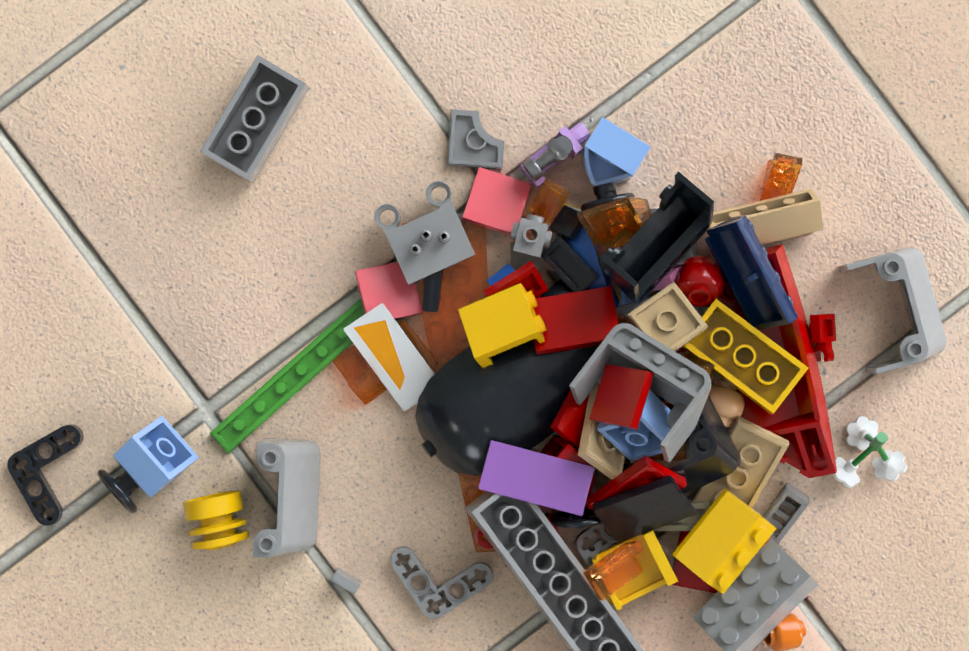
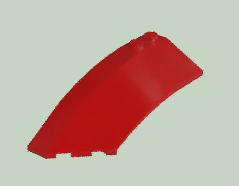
[708,244,837,478]

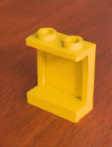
[458,283,546,368]
[589,530,678,611]

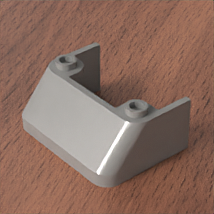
[838,247,947,374]
[569,323,711,463]

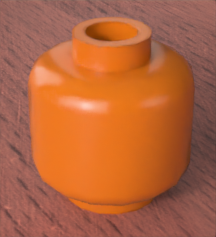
[763,613,806,651]

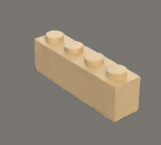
[706,188,823,245]

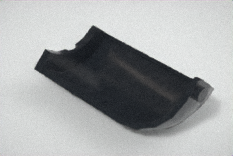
[415,279,599,476]

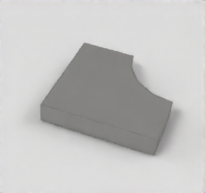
[447,109,504,169]

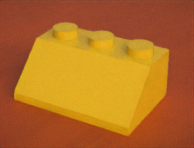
[672,489,776,594]

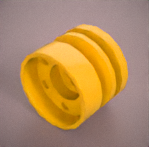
[182,490,250,550]

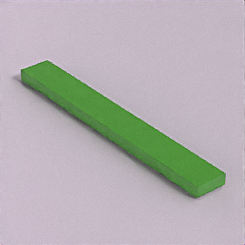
[210,298,365,454]

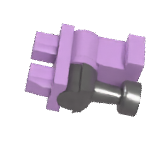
[519,122,591,189]

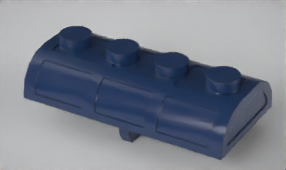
[705,214,798,330]

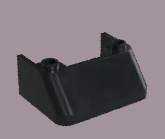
[599,171,714,304]
[622,395,740,494]

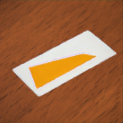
[343,303,434,411]

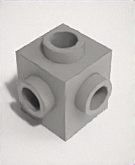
[510,214,552,258]

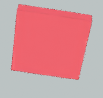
[462,167,532,236]
[355,262,423,320]

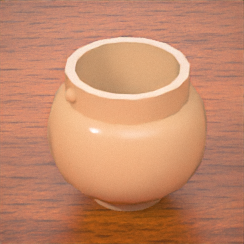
[709,380,745,429]

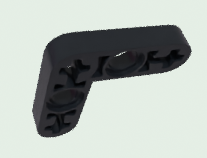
[7,424,84,526]

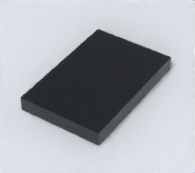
[593,475,695,542]

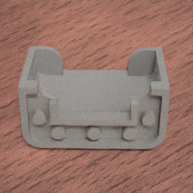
[253,438,320,558]

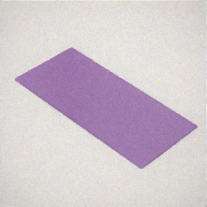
[479,440,595,516]

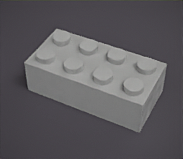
[200,55,309,183]
[692,538,818,651]

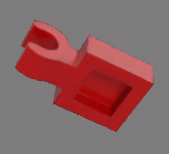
[809,314,836,362]

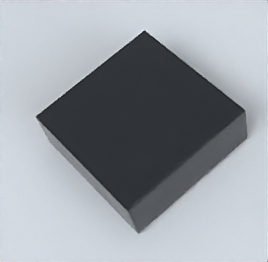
[549,205,588,241]

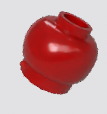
[676,256,724,307]

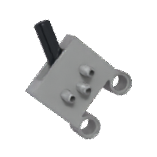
[374,181,476,312]

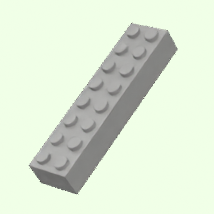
[464,491,643,651]

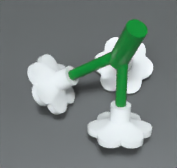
[833,416,907,488]

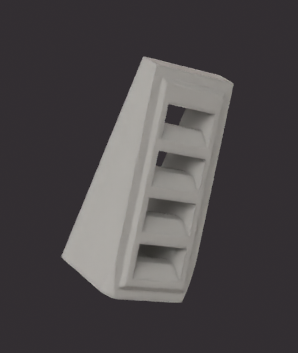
[763,482,810,544]

